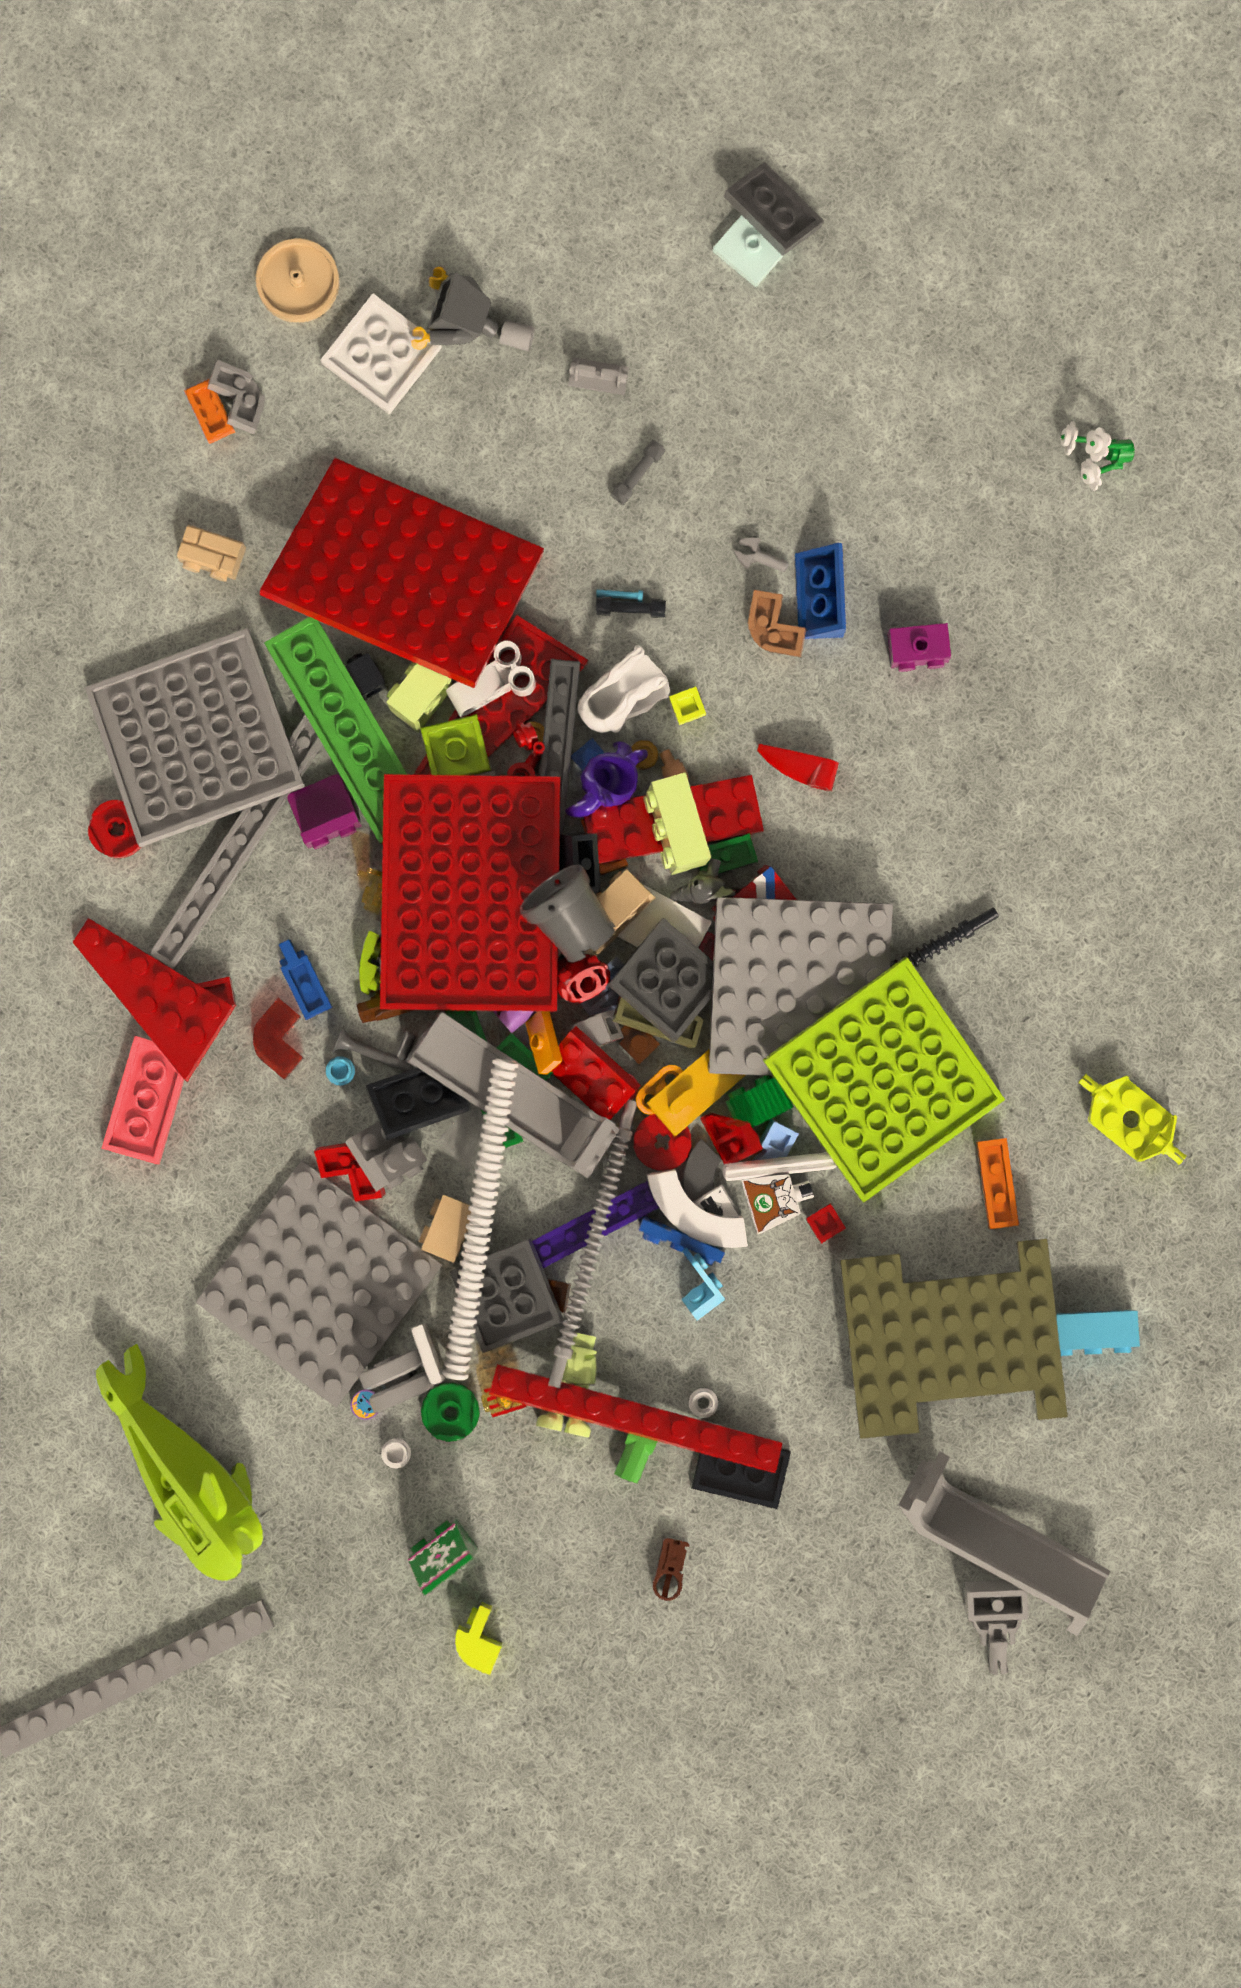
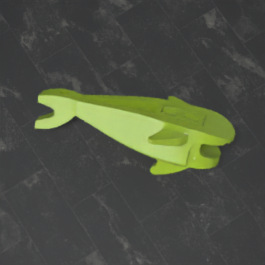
[95,1344,263,1581]

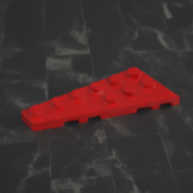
[73,918,235,1082]

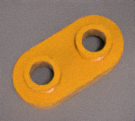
[635,1065,683,1115]

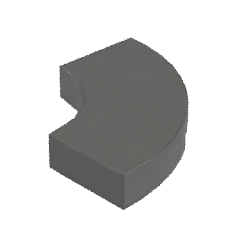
[684,1139,722,1202]

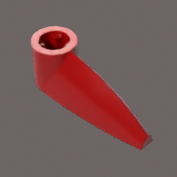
[757,744,839,791]

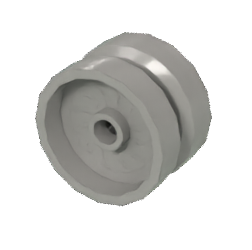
[358,1348,434,1414]

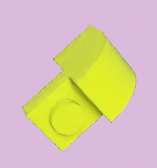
[455,1602,503,1675]

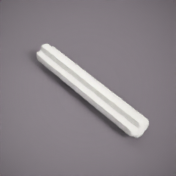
[723,1152,837,1181]

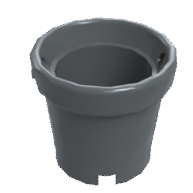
[520,865,616,962]

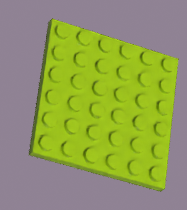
[762,957,1005,1203]

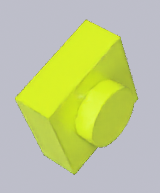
[669,687,706,725]

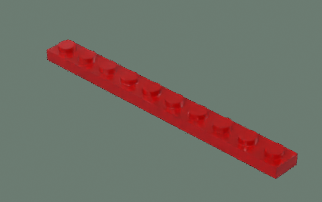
[488,1364,783,1473]

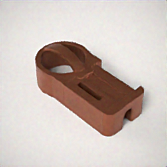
[652,1538,690,1601]

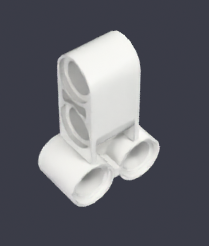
[446,641,536,717]

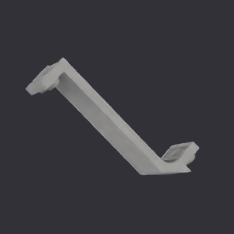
[405,1012,620,1178]
[898,1451,1110,1636]

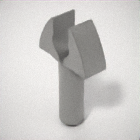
[734,537,788,572]

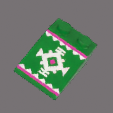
[408,1519,478,1596]

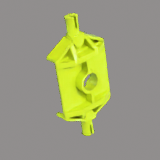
[1078,1073,1187,1165]

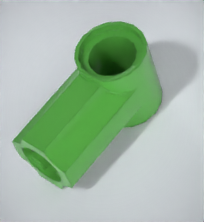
[614,1433,658,1484]

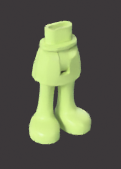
[536,1332,597,1438]

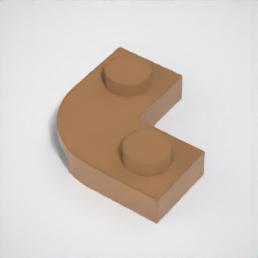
[748,590,806,657]

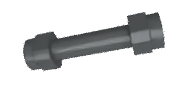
[610,440,666,505]

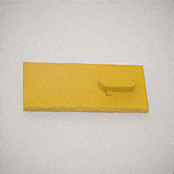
[647,1049,746,1137]

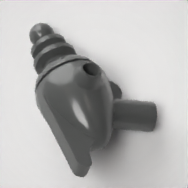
[670,859,735,904]

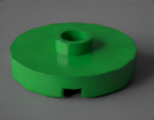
[421,1382,480,1442]

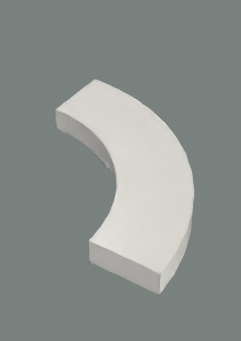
[646,1169,748,1248]

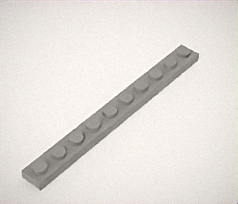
[149,715,323,970]
[0,1599,275,1758]

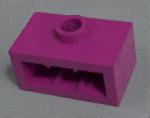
[887,623,951,672]

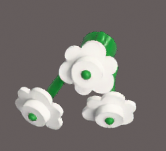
[1061,421,1135,491]

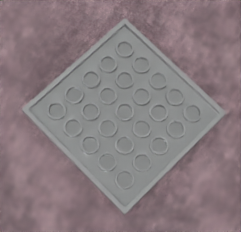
[85,628,305,847]
[708,897,893,1076]
[195,1160,442,1408]

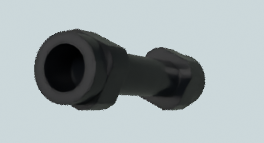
[596,597,666,618]

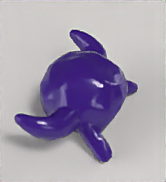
[565,741,648,818]

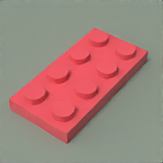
[101,1036,184,1165]

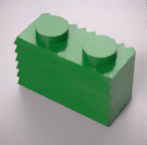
[725,1075,794,1128]

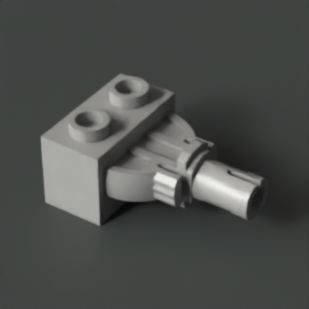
[964,1580,1029,1675]

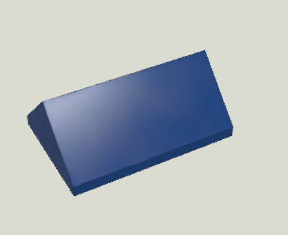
[795,543,846,639]

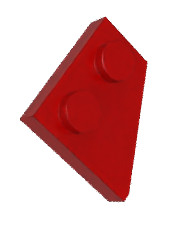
[700,1113,763,1165]

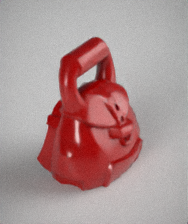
[557,953,611,1003]

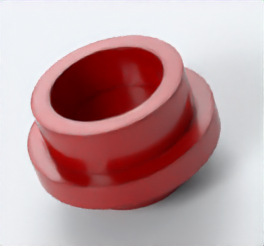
[513,722,538,751]

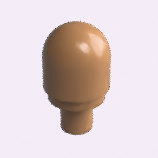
[659,749,688,779]

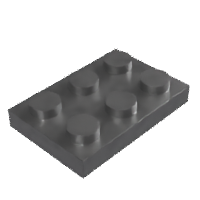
[723,162,824,256]

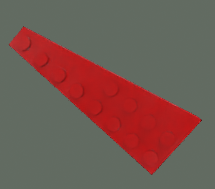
[413,615,589,775]

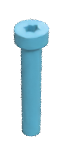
[596,590,643,602]

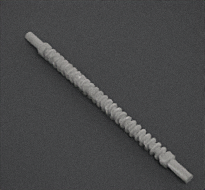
[548,1100,637,1388]

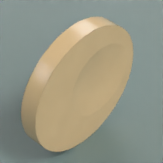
[256,239,340,323]

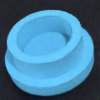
[326,1056,355,1086]

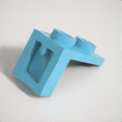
[681,1248,725,1321]

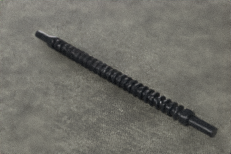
[890,907,999,967]

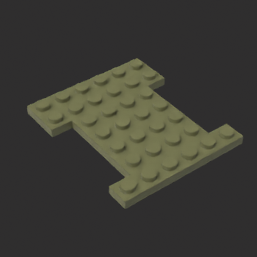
[840,1238,1068,1439]

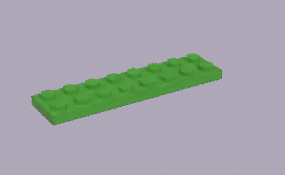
[264,617,408,845]

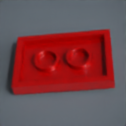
[551,1026,641,1120]

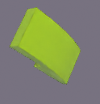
[359,931,381,995]

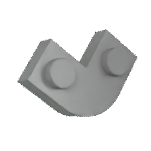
[207,359,265,434]

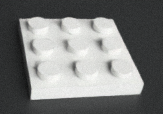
[320,294,442,414]

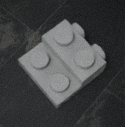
[345,1122,427,1192]

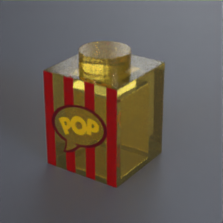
[481,1386,527,1418]

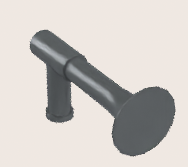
[332,1025,417,1072]

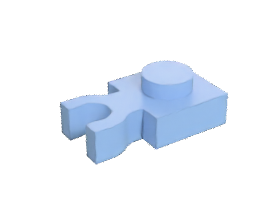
[752,1119,799,1161]

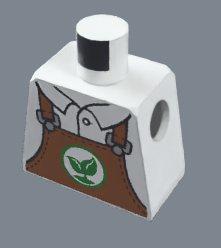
[741,1174,814,1234]

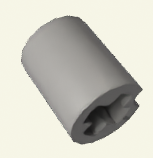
[500,319,535,352]

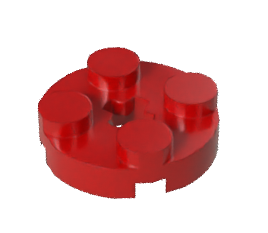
[88,800,141,858]
[634,1114,691,1171]

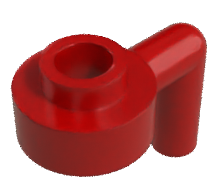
[506,741,545,776]

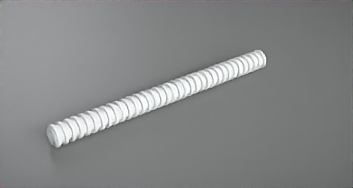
[442,1058,518,1380]

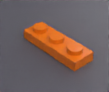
[976,1138,1019,1229]

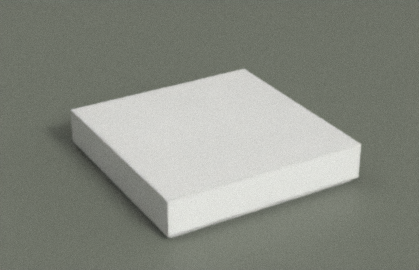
[411,1323,445,1385]

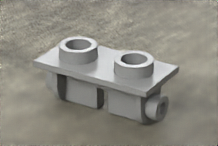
[568,358,629,395]

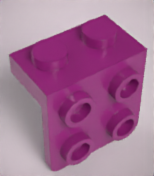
[287,774,362,849]

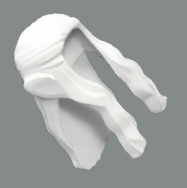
[578,645,670,733]

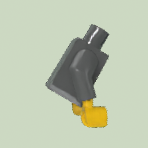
[411,267,499,350]

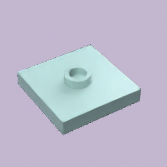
[713,215,783,287]

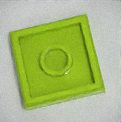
[420,714,491,775]

